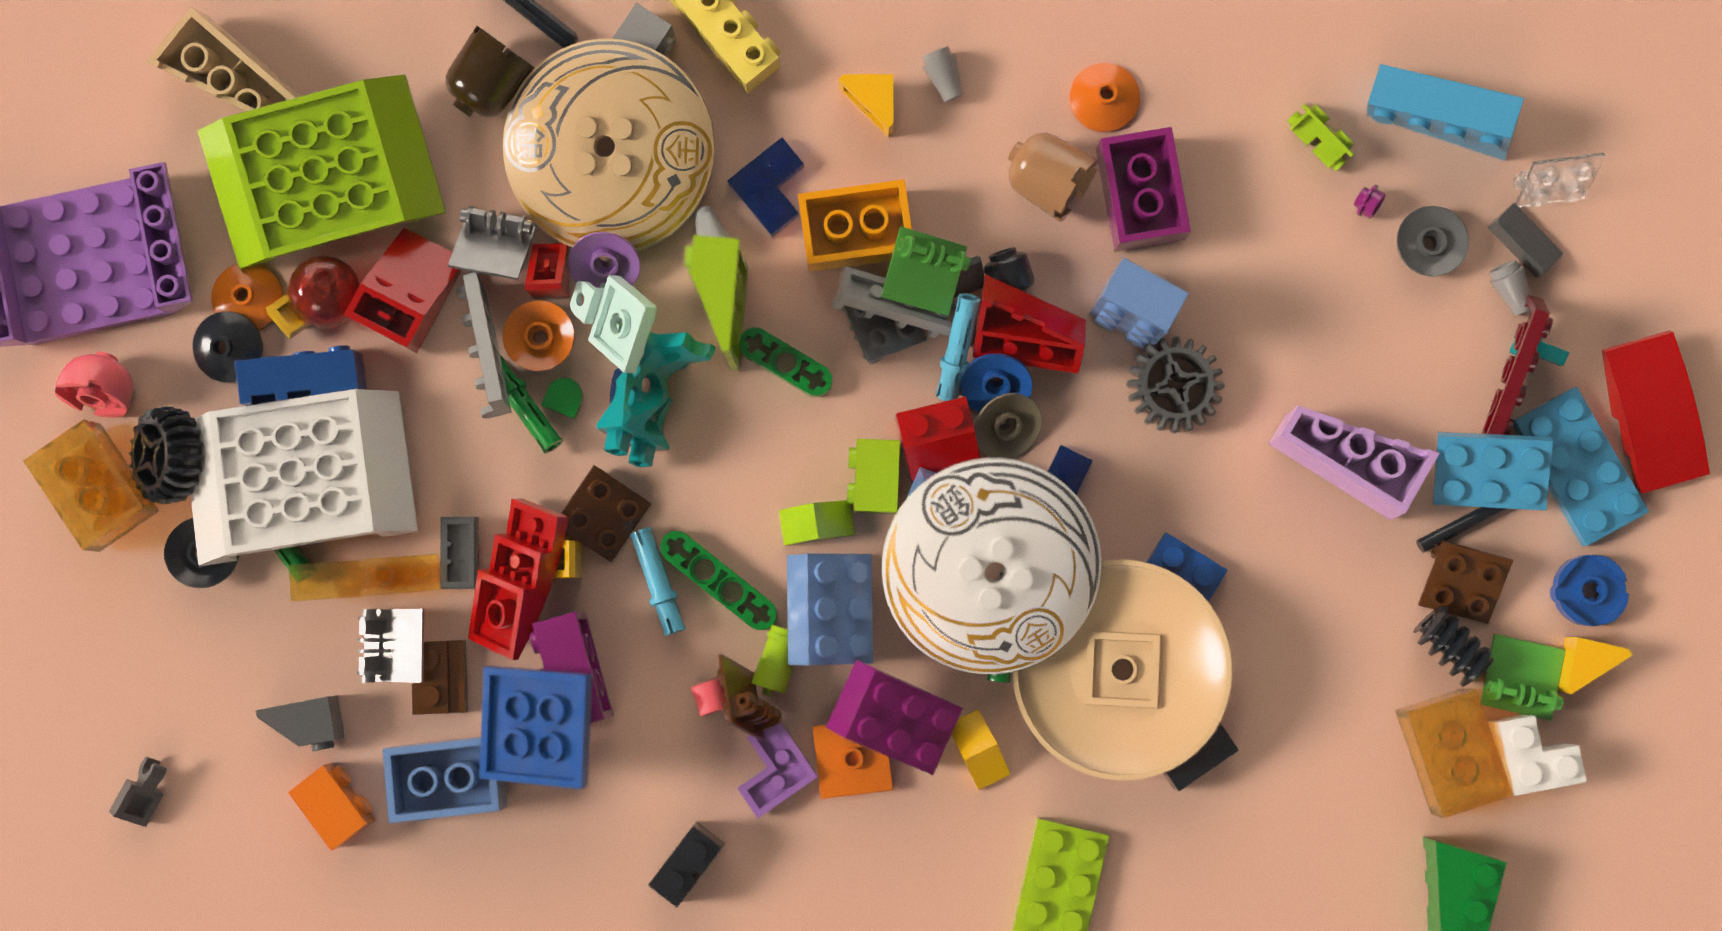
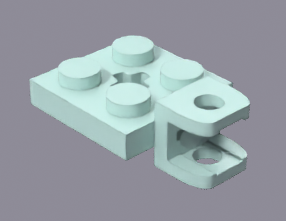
[570,275,658,373]

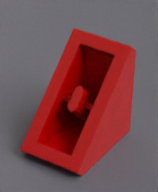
[525,243,570,299]

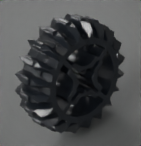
[128,406,204,504]

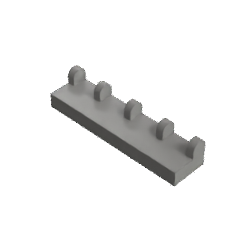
[832,266,976,338]
[456,272,512,419]

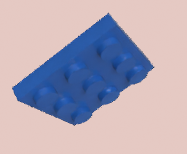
[479,666,592,789]

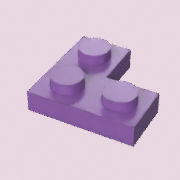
[737,722,818,819]

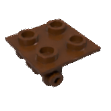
[561,465,652,562]
[1418,540,1514,624]
[717,653,782,741]

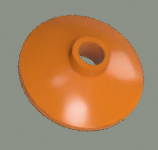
[1070,63,1140,133]
[211,264,283,331]
[503,300,575,372]

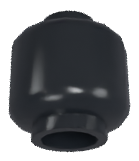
[984,247,1035,293]

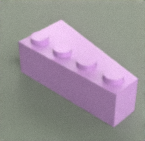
[1269,406,1440,520]

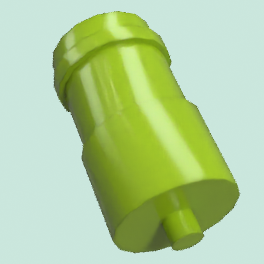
[751,625,794,696]

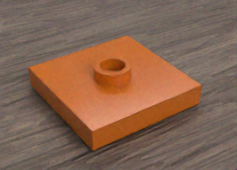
[812,724,893,799]

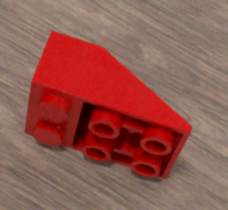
[344,228,462,354]

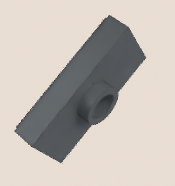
[440,517,479,589]

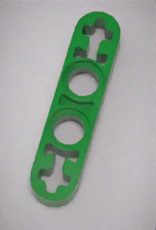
[660,531,777,630]

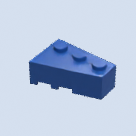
[234,345,367,406]

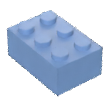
[1089,257,1189,349]
[787,553,873,665]
[382,737,508,823]

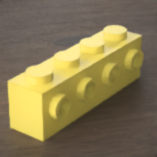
[669,0,780,94]

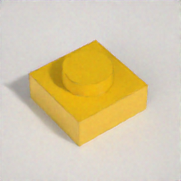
[266,288,319,339]

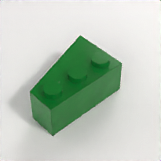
[1423,836,1507,931]

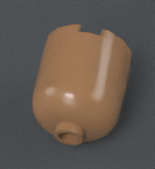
[1008,133,1099,222]

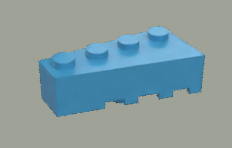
[1367,64,1524,161]

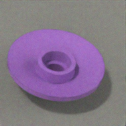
[568,232,640,288]

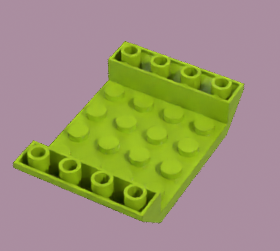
[197,74,447,269]

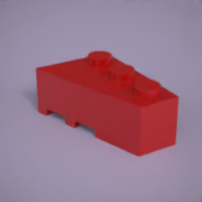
[972,274,1086,374]

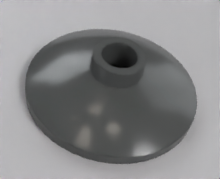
[1396,206,1469,277]

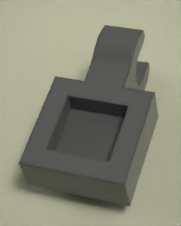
[109,756,167,827]

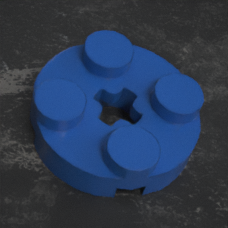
[1550,555,1629,627]

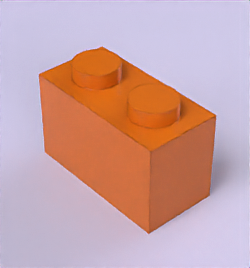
[288,763,375,851]

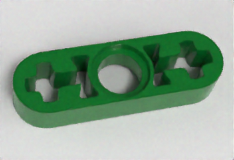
[739,327,832,398]

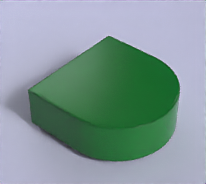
[541,378,584,420]

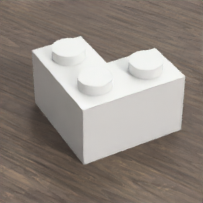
[1485,714,1587,796]

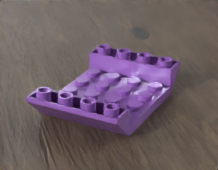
[0,162,193,347]

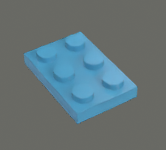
[1433,432,1553,511]

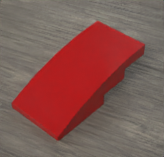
[1602,330,1710,494]
[468,498,569,660]

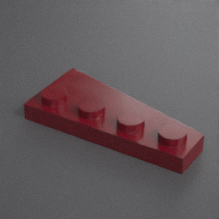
[1481,294,1553,435]

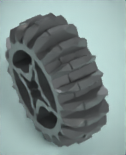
[1126,336,1225,434]

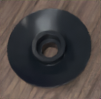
[193,311,263,383]
[164,518,239,588]

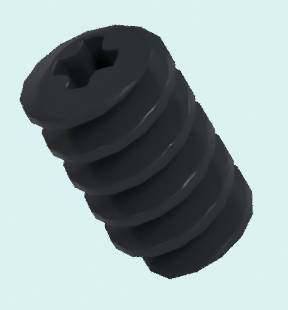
[1413,605,1494,687]

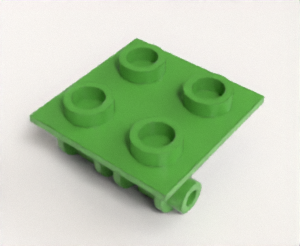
[881,227,970,316]
[1480,634,1565,721]

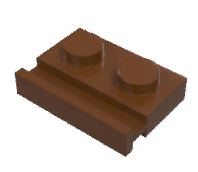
[412,640,468,715]

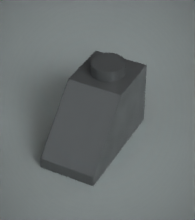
[256,695,345,752]

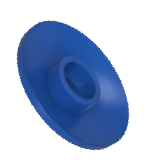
[960,353,1032,413]

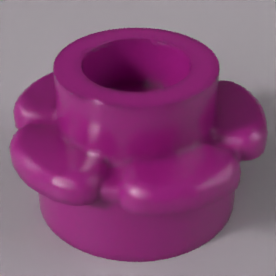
[1354,185,1386,219]

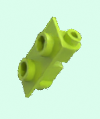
[1287,103,1355,171]

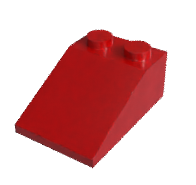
[895,396,980,486]

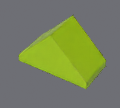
[779,500,855,546]

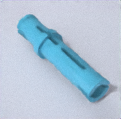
[935,293,981,401]
[630,527,686,637]

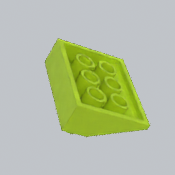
[685,235,748,371]

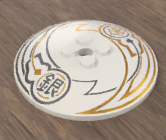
[882,458,1102,674]

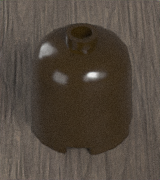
[446,26,535,117]

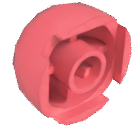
[55,352,134,418]

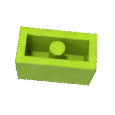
[847,439,900,515]

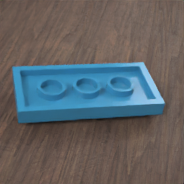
[1513,386,1649,546]

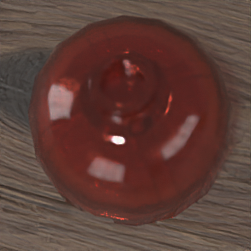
[287,255,360,329]

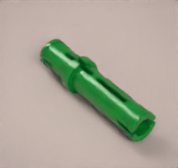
[500,355,563,454]

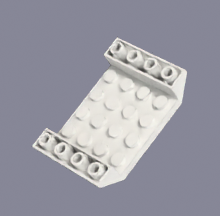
[191,389,418,566]

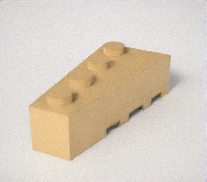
[146,7,301,112]

